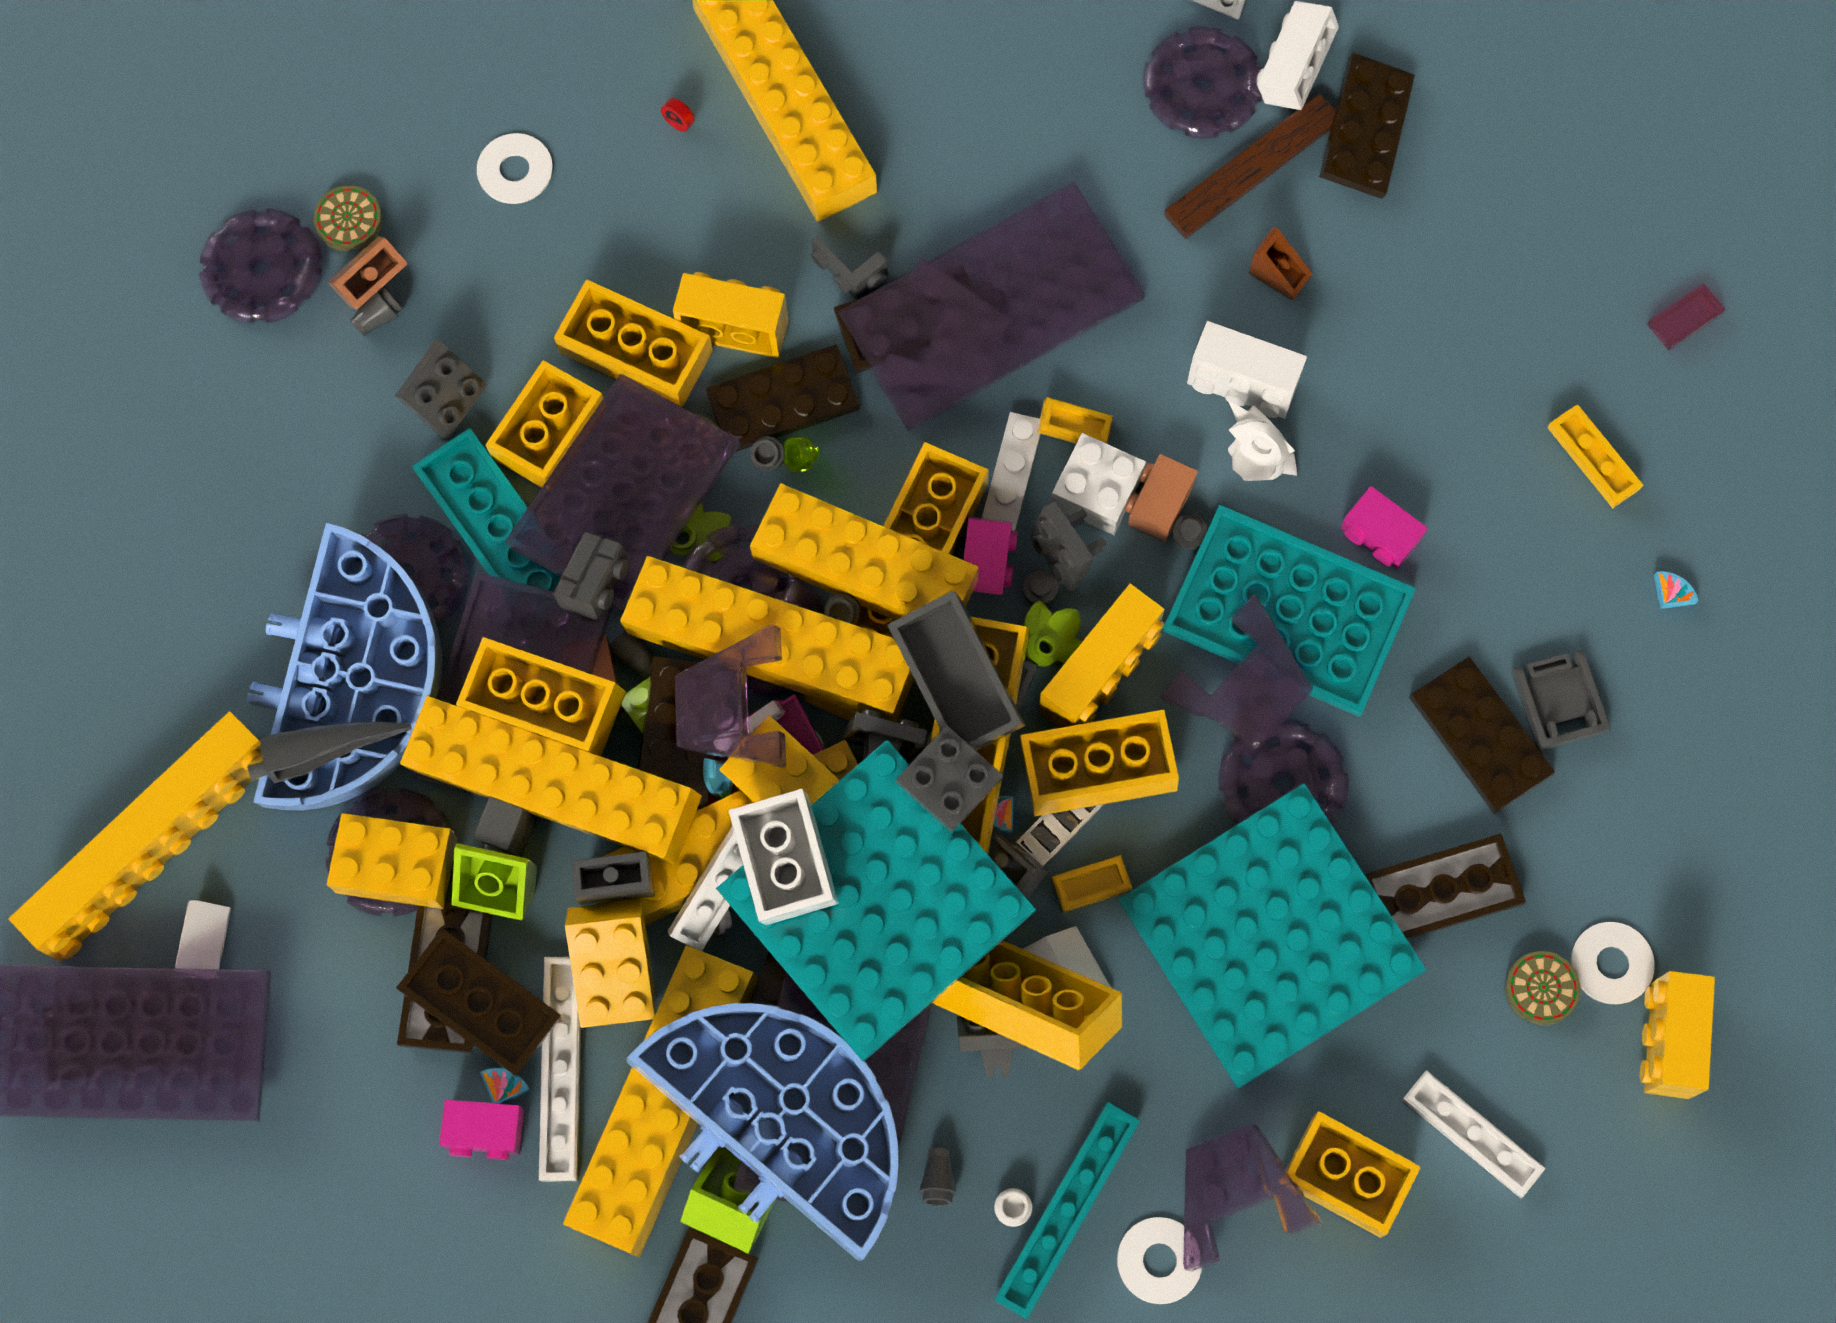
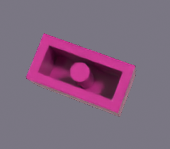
[1341,486,1428,570]
[964,517,1018,595]
[439,1100,525,1160]

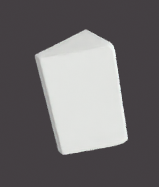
[175,899,231,980]

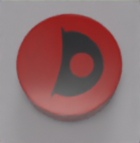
[661,98,695,132]

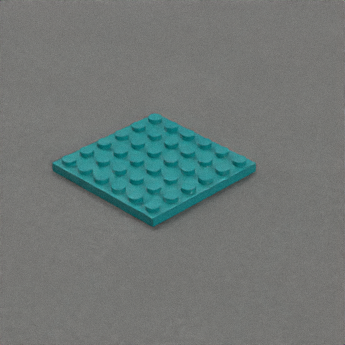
[716,740,1036,1062]
[1118,783,1427,1089]

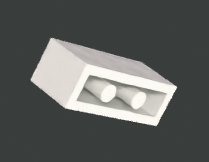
[1257,1,1339,110]

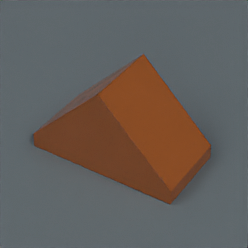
[1249,227,1313,299]

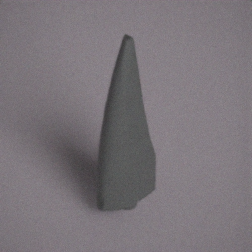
[247,722,412,783]

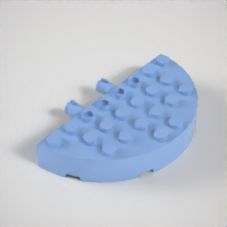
[247,523,443,811]
[626,1003,899,1261]

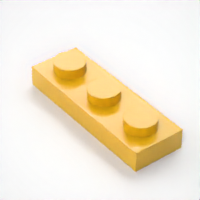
[1547,404,1643,509]

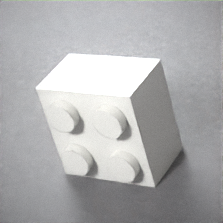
[1051,433,1146,535]

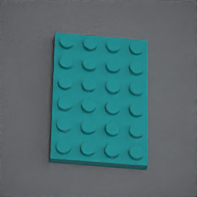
[1162,504,1416,717]

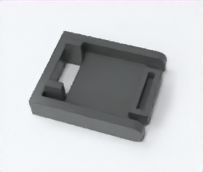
[1512,650,1611,751]

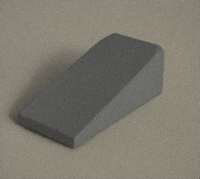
[988,827,1048,899]

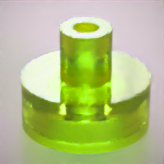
[784,436,820,472]

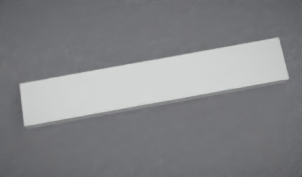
[539,957,581,1182]

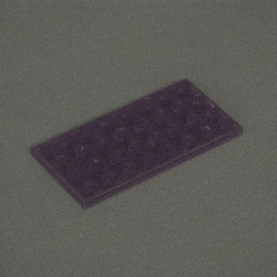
[838,181,1145,431]
[0,965,271,1122]

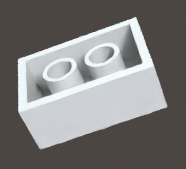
[1187,321,1307,419]
[729,789,839,925]

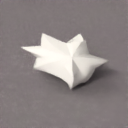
[1228,401,1297,481]

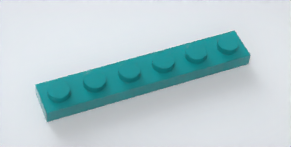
[994,1102,1140,1320]

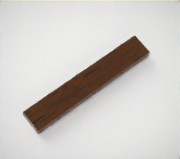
[1164,94,1335,239]

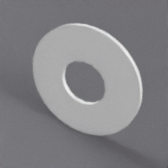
[477,133,553,204]
[1571,922,1655,1004]
[1117,1217,1203,1304]

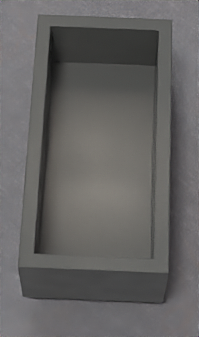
[887,590,1026,751]

